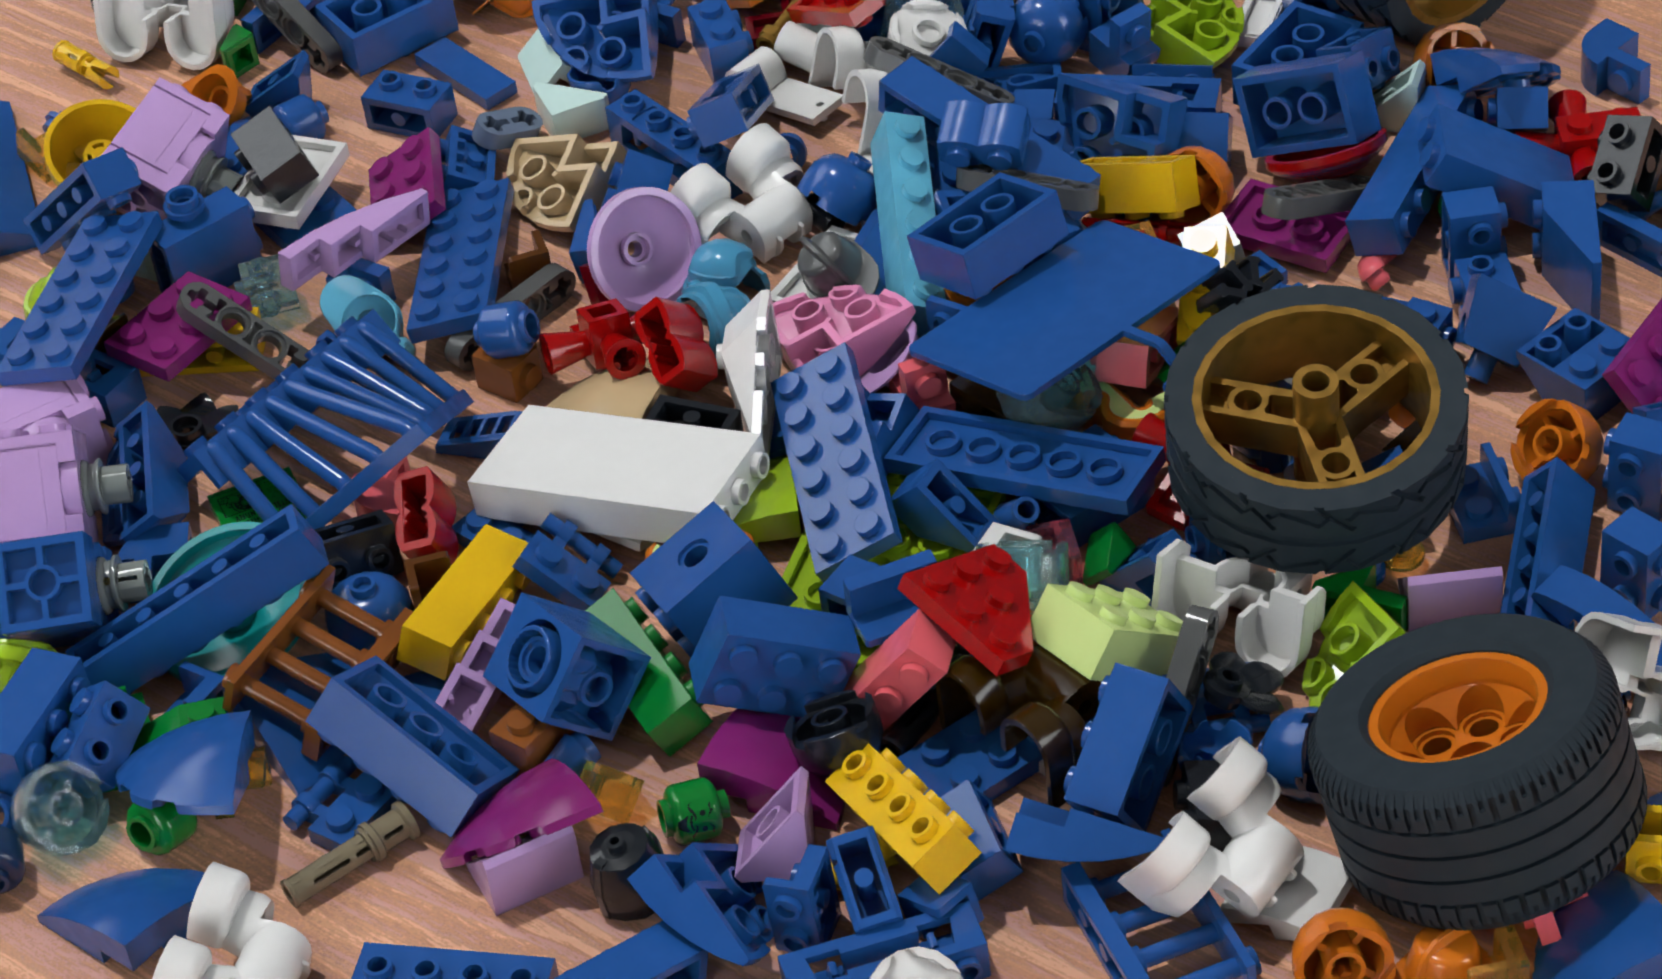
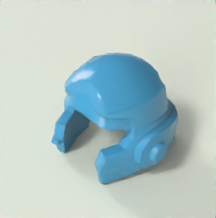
[683,238,771,319]
[676,279,751,358]

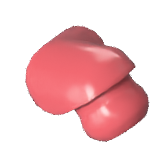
[1357,255,1397,291]

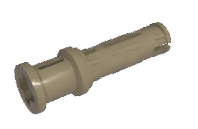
[280,800,421,908]

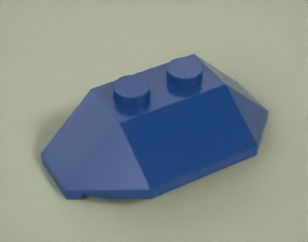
[102,400,190,547]

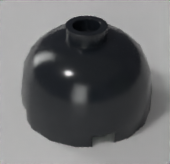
[784,690,883,778]

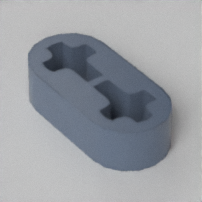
[472,107,543,150]

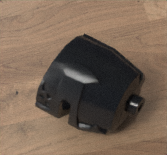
[589,823,664,921]

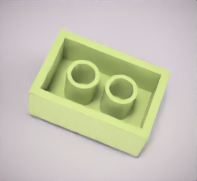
[1031,581,1183,681]

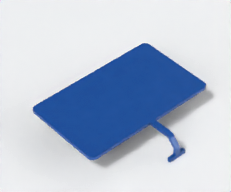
[909,220,1220,400]

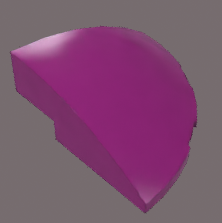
[697,708,846,831]
[440,758,604,868]

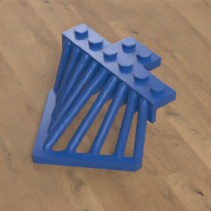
[176,309,474,529]

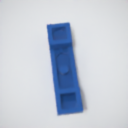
[1530,565,1662,666]

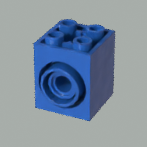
[630,501,798,658]
[483,592,651,741]

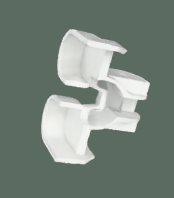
[93,0,234,70]
[808,26,888,156]
[670,123,813,263]
[1151,539,1326,677]
[1575,612,1662,751]
[1117,736,1304,921]
[152,861,312,979]

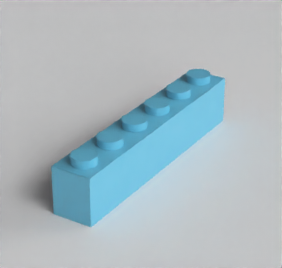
[870,111,946,338]

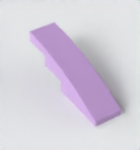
[278,188,430,291]
[435,598,516,734]

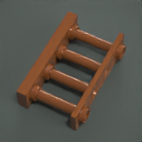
[222,565,413,762]

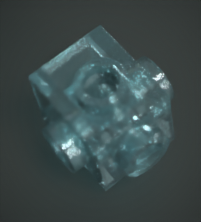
[234,254,300,318]

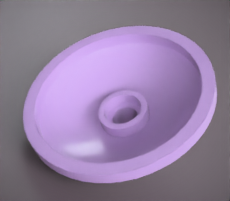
[587,187,702,312]

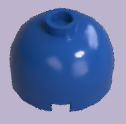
[1009,0,1089,64]
[797,151,877,227]
[325,571,415,651]
[1258,706,1322,804]

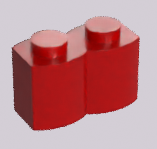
[635,297,718,393]
[394,466,458,565]

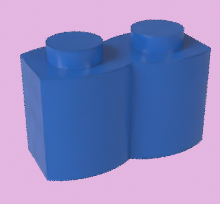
[936,100,1031,171]

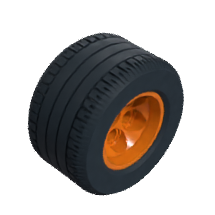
[1308,613,1647,930]

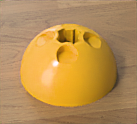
[43,99,136,187]

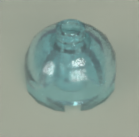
[10,760,110,857]

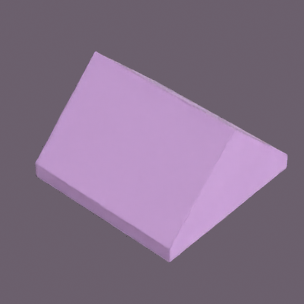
[1397,566,1503,632]
[734,766,815,883]
[466,825,584,916]

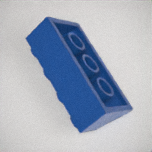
[306,656,520,838]

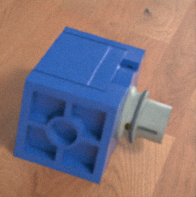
[0,531,153,648]

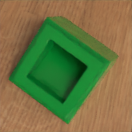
[220,24,260,78]
[1082,522,1136,586]

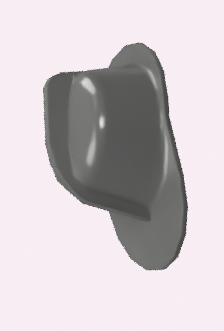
[797,232,880,298]

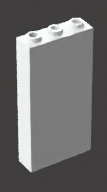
[467,405,770,543]

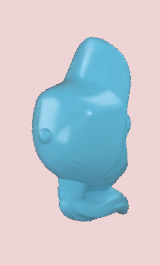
[319,275,416,356]

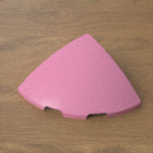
[773,285,916,377]

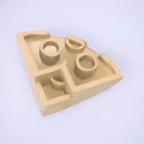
[506,134,627,232]
[547,359,678,419]

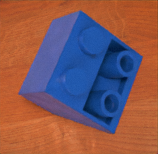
[1516,308,1630,420]

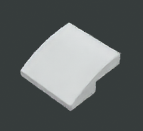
[1220,846,1353,941]

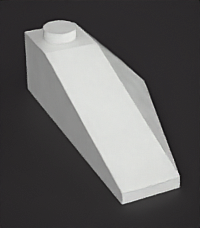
[716,289,783,456]

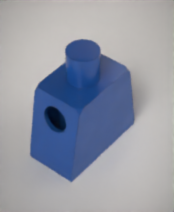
[1454,273,1557,384]

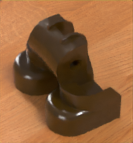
[935,644,1101,808]

